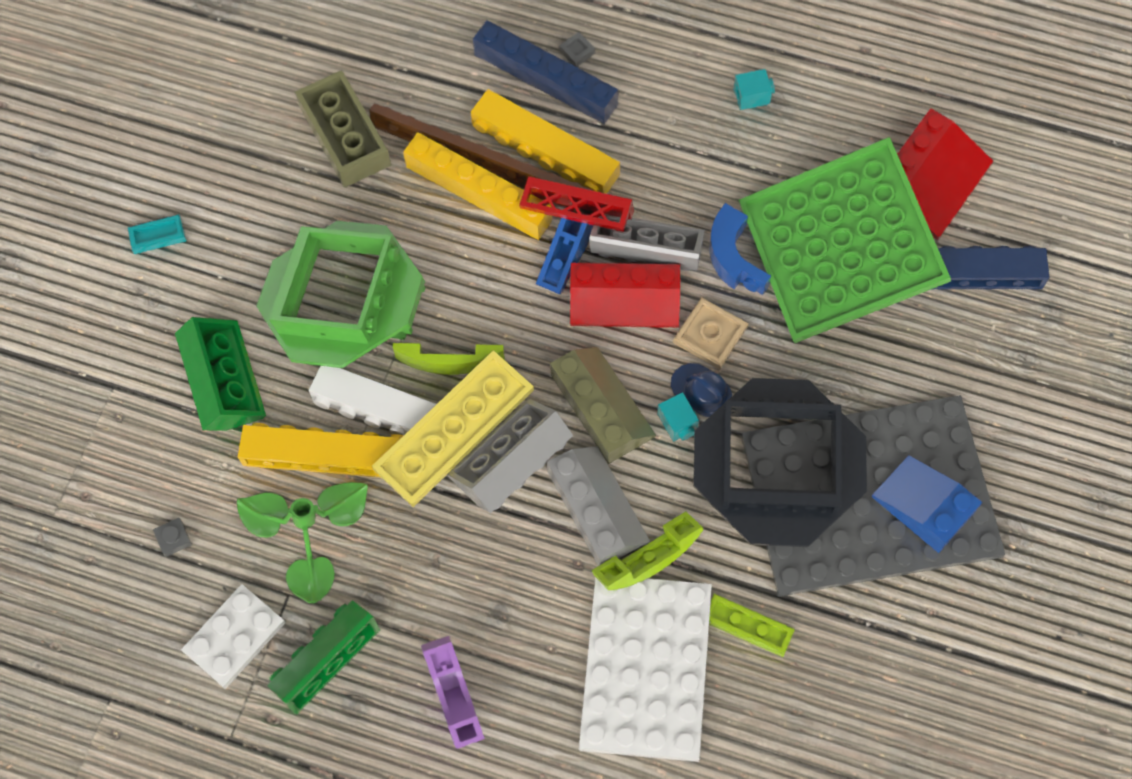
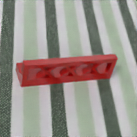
[519,176,635,232]

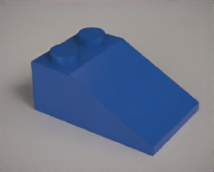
[871,455,982,553]

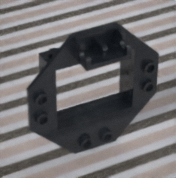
[693,378,867,547]

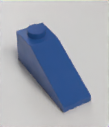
[536,211,594,294]

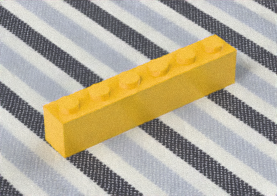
[470,89,620,194]
[403,132,553,241]
[238,423,404,478]

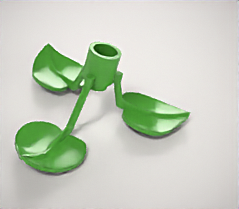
[237,482,368,603]

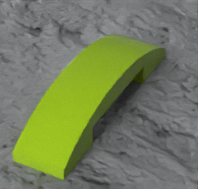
[393,343,505,375]
[592,511,703,591]

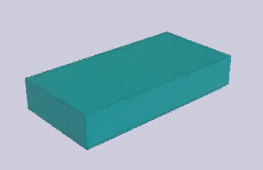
[127,214,186,255]

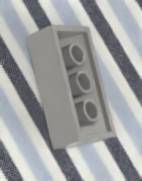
[589,214,705,271]
[447,398,573,513]
[547,446,650,566]

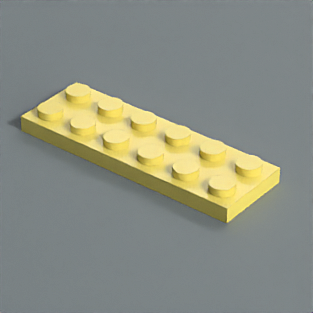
[372,350,534,507]

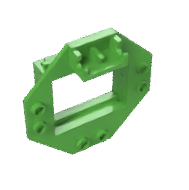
[256,221,426,368]

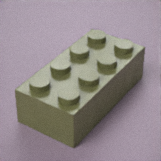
[295,70,391,188]

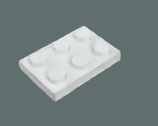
[181,584,286,689]

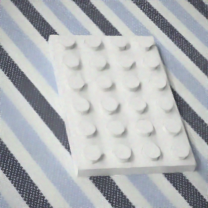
[579,577,712,762]

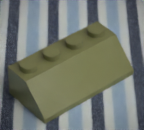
[550,347,656,464]

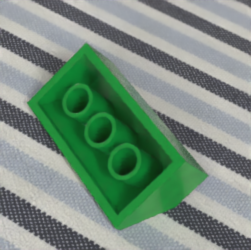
[175,317,266,431]
[267,600,380,715]

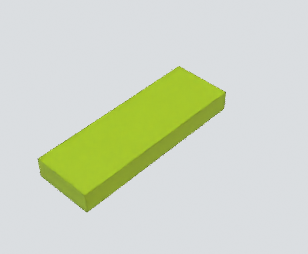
[709,594,795,657]

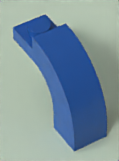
[709,203,771,295]

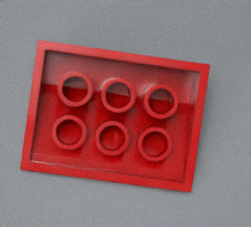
[897,108,993,240]

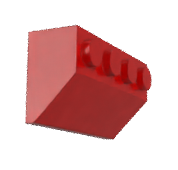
[570,263,680,328]

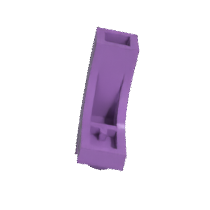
[421,635,485,749]

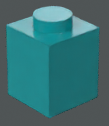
[733,69,775,110]
[657,392,699,442]

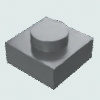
[559,32,595,67]
[153,517,192,557]

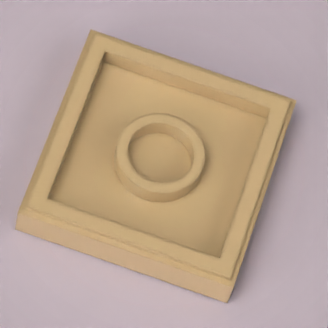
[673,297,749,370]

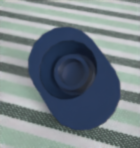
[671,363,732,417]

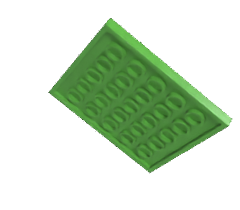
[739,137,951,343]

